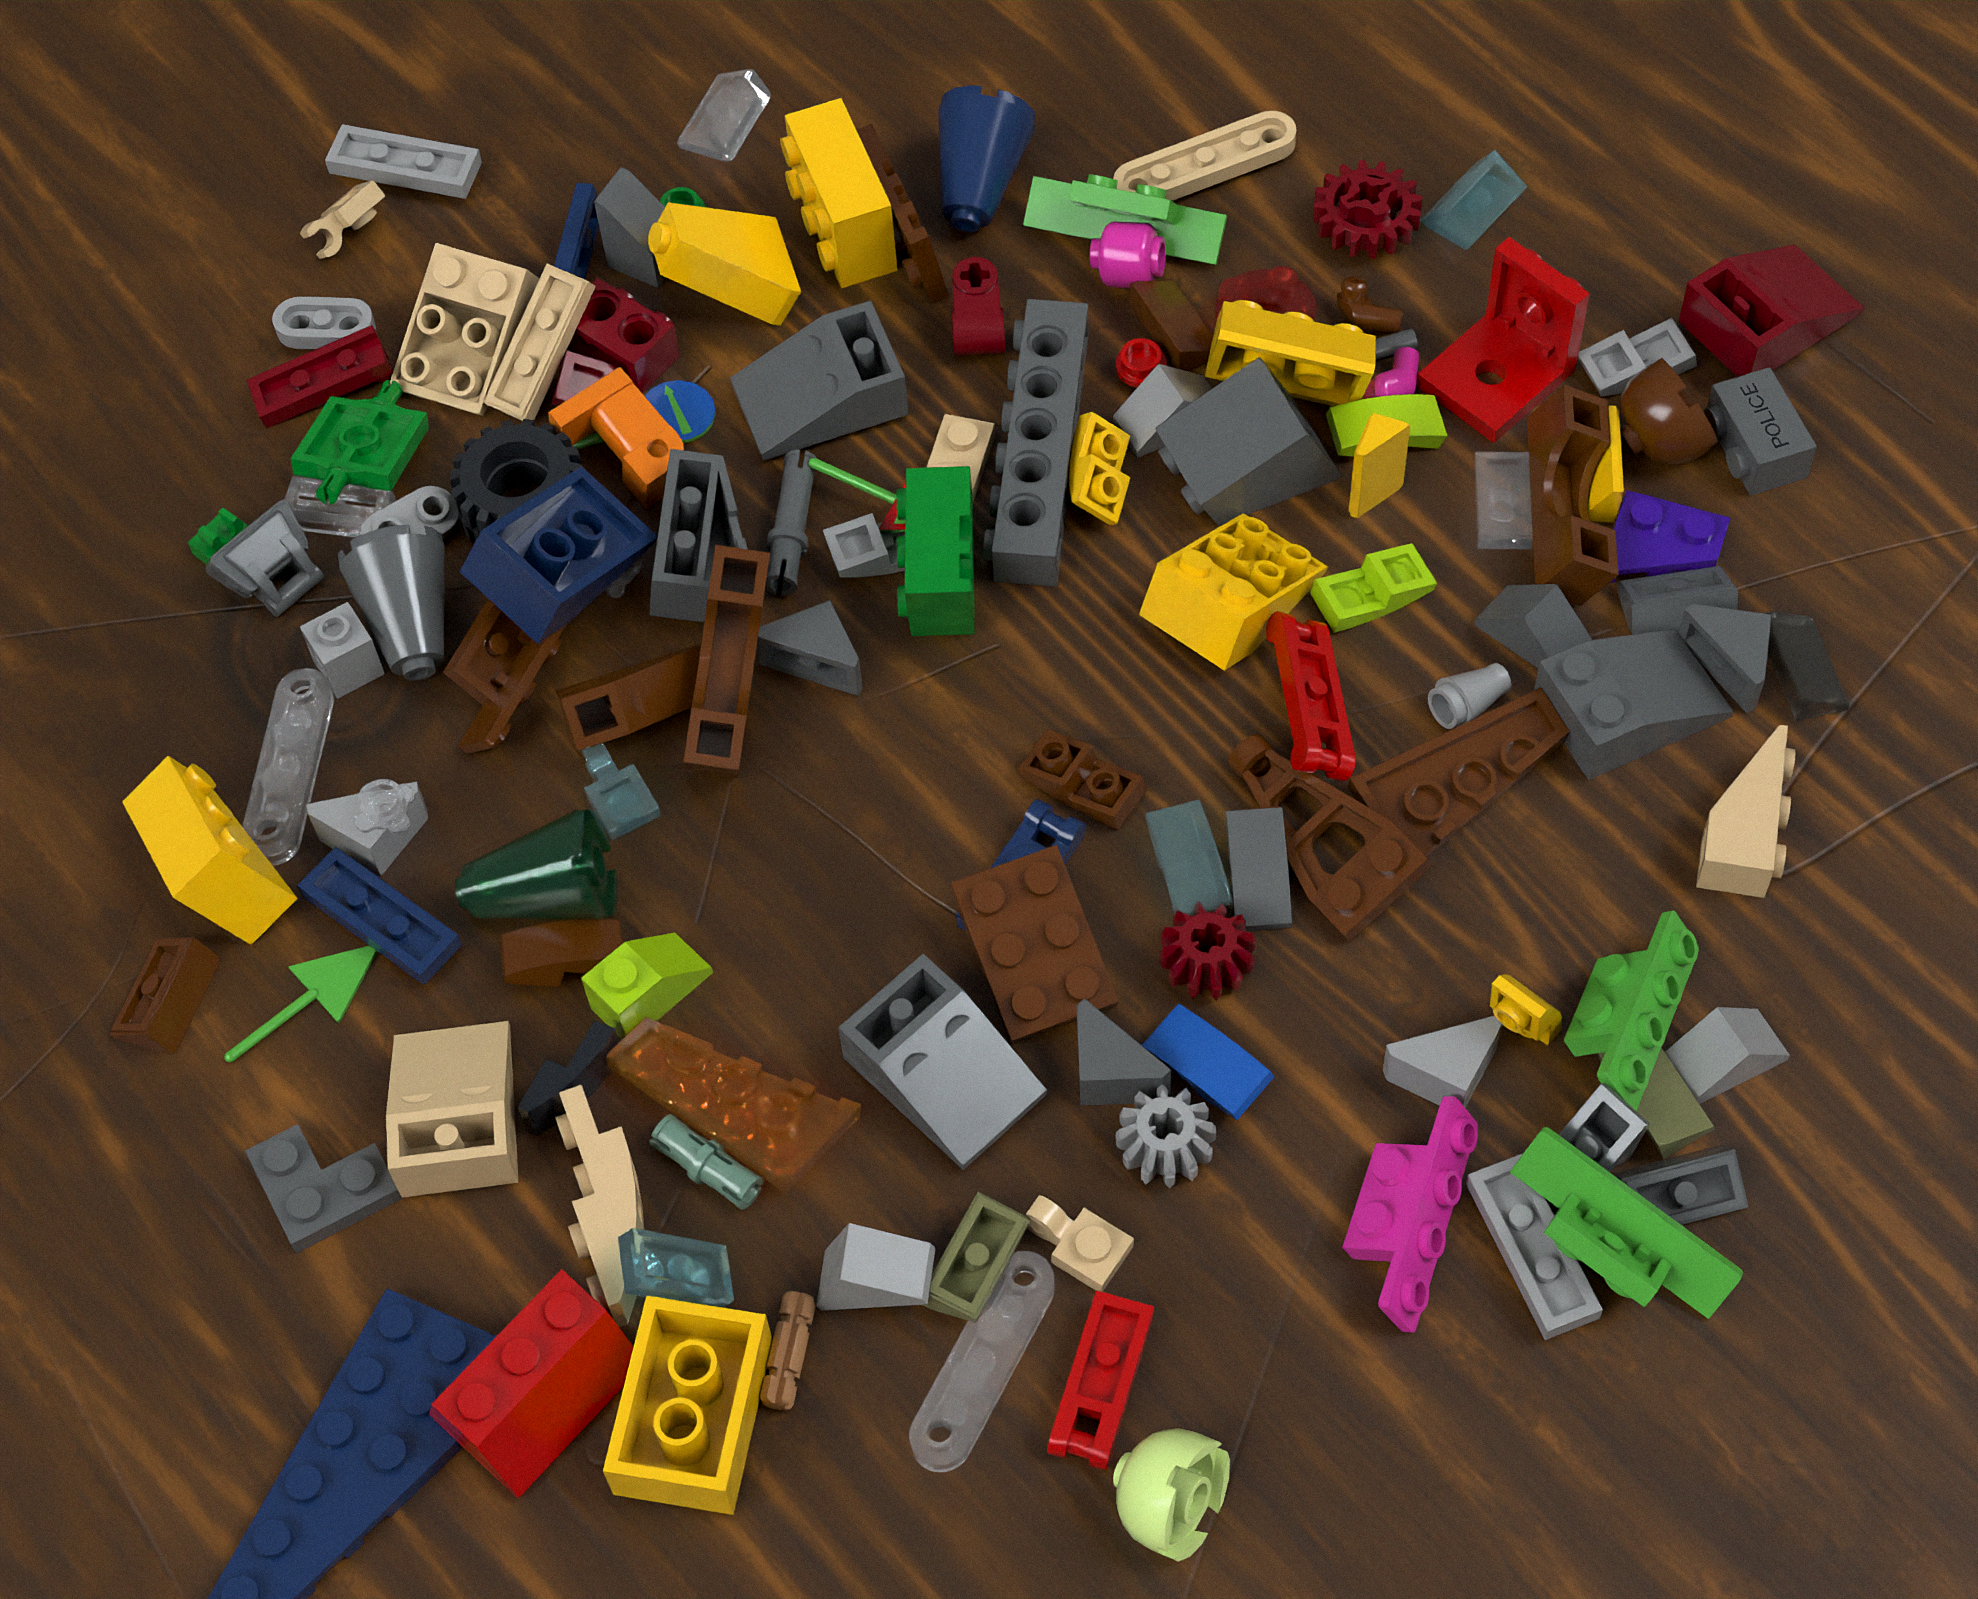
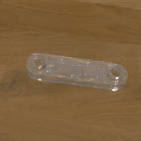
[242,668,334,866]
[909,1251,1055,1472]

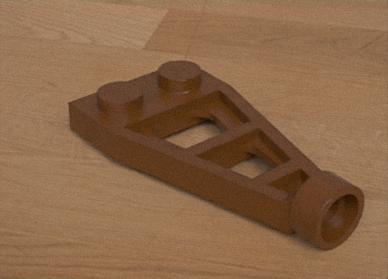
[1228,734,1433,942]

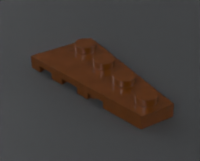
[856,124,949,304]

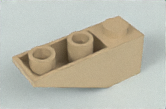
[1696,725,1795,898]

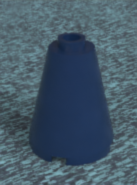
[938,85,1035,232]

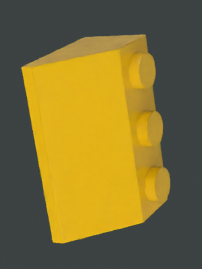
[1205,300,1376,406]

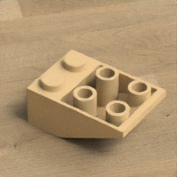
[390,243,540,416]
[386,1021,519,1197]

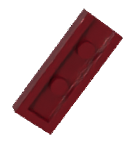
[247,325,393,428]

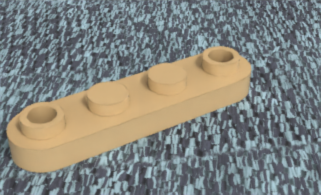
[1113,111,1296,201]

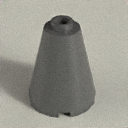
[338,525,445,681]

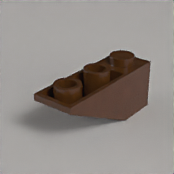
[556,643,701,751]

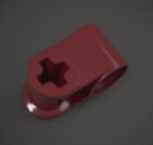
[952,257,1005,356]

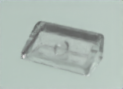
[677,69,771,162]

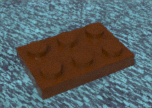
[950,845,1119,1045]

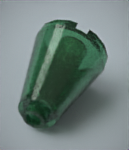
[455,809,618,920]

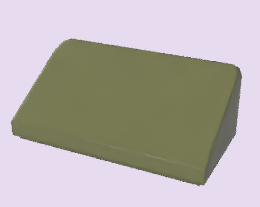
[1598,1048,1715,1159]
[921,1192,1031,1323]

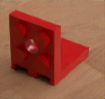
[1416,237,1590,443]

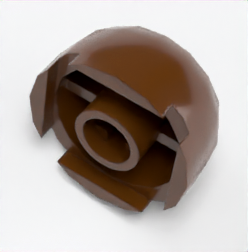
[1619,358,1718,466]

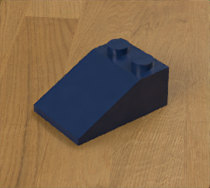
[460,466,658,644]

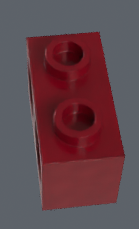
[567,278,680,394]

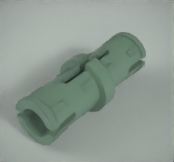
[649,1114,764,1210]

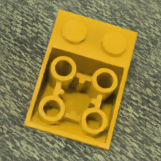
[1139,513,1328,671]

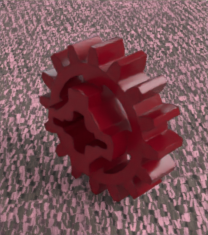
[1313,160,1423,259]

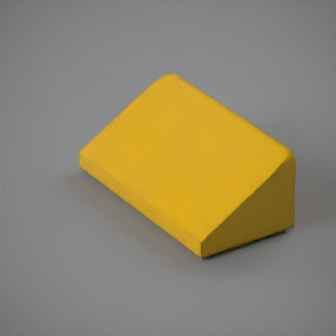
[1588,406,1624,523]
[1349,413,1410,518]

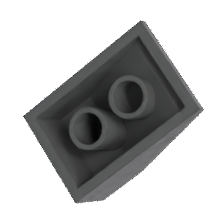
[1534,629,1733,781]

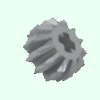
[1116,1084,1216,1189]

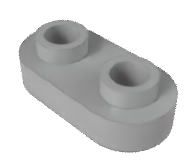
[272,297,376,349]
[361,486,459,540]

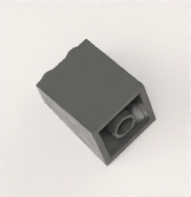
[1155,357,1341,526]

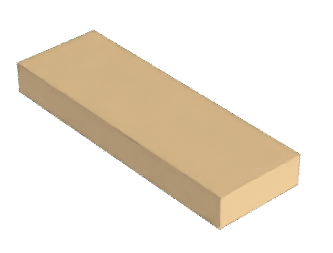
[483,264,596,421]

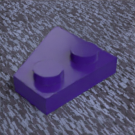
[1610,490,1731,583]

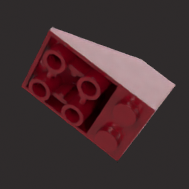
[1679,244,1865,377]

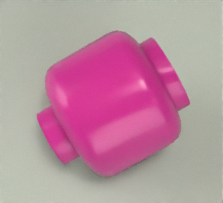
[1090,221,1166,288]

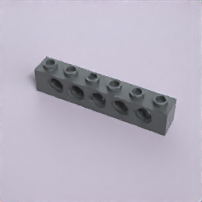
[983,299,1089,587]

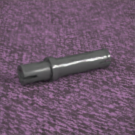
[765,449,816,596]

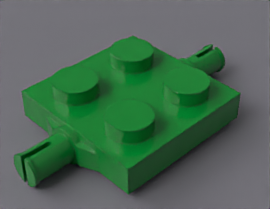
[291,380,429,505]

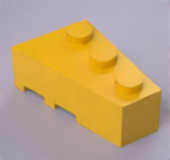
[122,756,298,945]

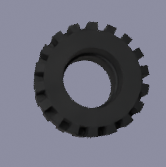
[450,419,582,542]

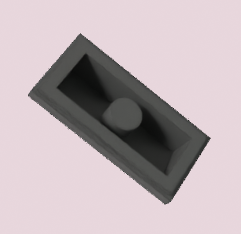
[1617,566,1738,635]
[1612,1145,1749,1225]

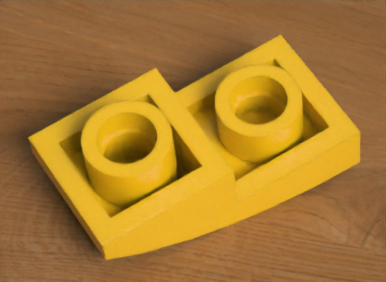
[1069,412,1130,526]
[1490,974,1563,1046]

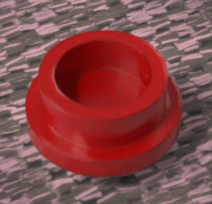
[1115,338,1167,387]

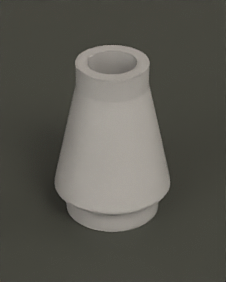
[1428,663,1512,729]

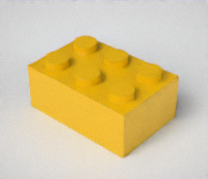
[780,98,898,289]
[603,1295,772,1515]

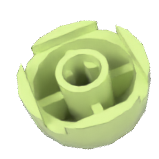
[1113,1428,1230,1562]

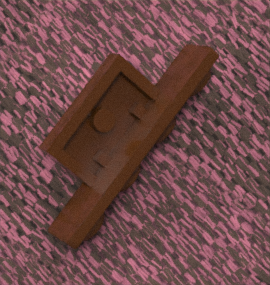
[443,598,579,754]

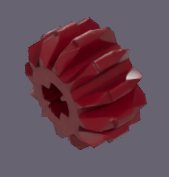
[1159,901,1256,1001]

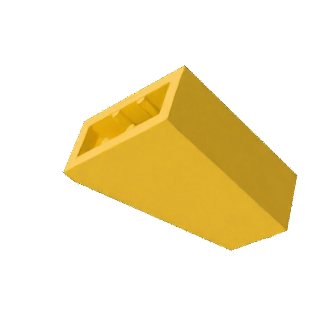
[648,202,801,326]

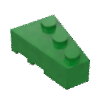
[896,466,975,636]

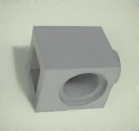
[300,602,385,699]

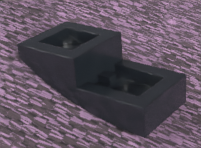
[517,1020,623,1136]

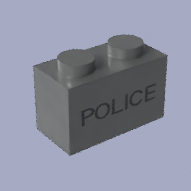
[1704,367,1817,496]

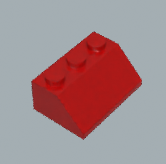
[429,1269,634,1499]

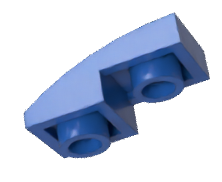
[1142,1003,1274,1120]

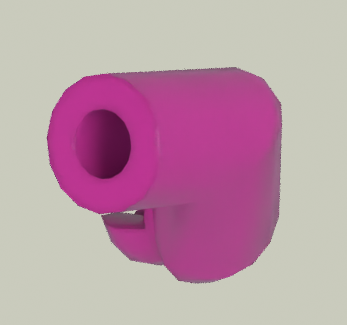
[1363,347,1419,399]

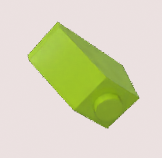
[581,932,713,1045]

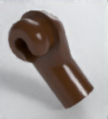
[1337,277,1403,334]

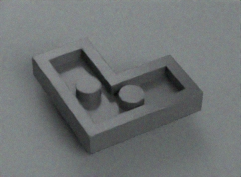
[245,1124,403,1254]

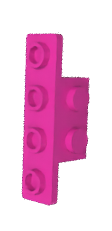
[1342,1096,1478,1333]

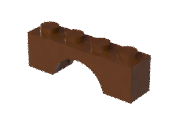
[1527,384,1619,606]
[683,545,770,778]

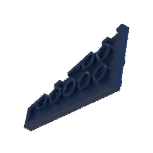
[208,1288,496,1599]

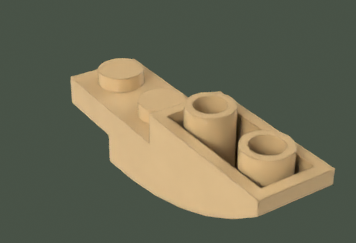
[555,1085,644,1327]

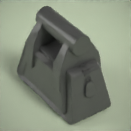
[205,499,324,617]

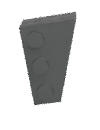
[649,449,748,622]

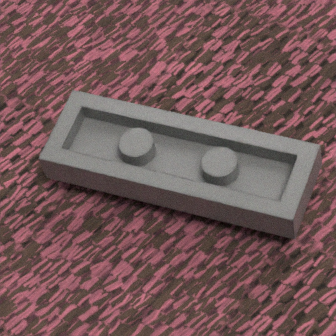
[325,124,482,199]
[1466,1154,1603,1340]

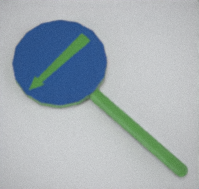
[572,380,716,449]

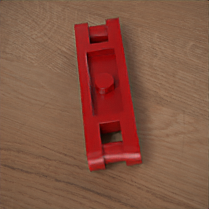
[1266,611,1356,782]

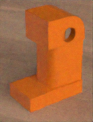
[548,367,684,509]

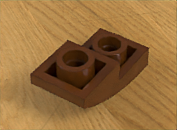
[1018,729,1147,830]
[500,919,623,987]

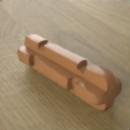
[760,1291,816,1410]

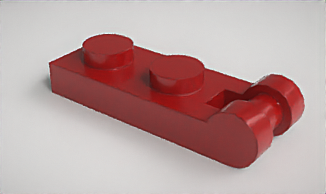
[1047,1290,1154,1471]

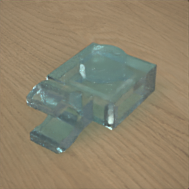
[582,743,661,841]

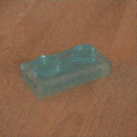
[618,1228,734,1308]

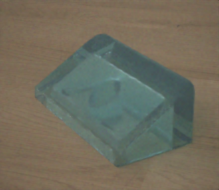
[1421,150,1527,250]

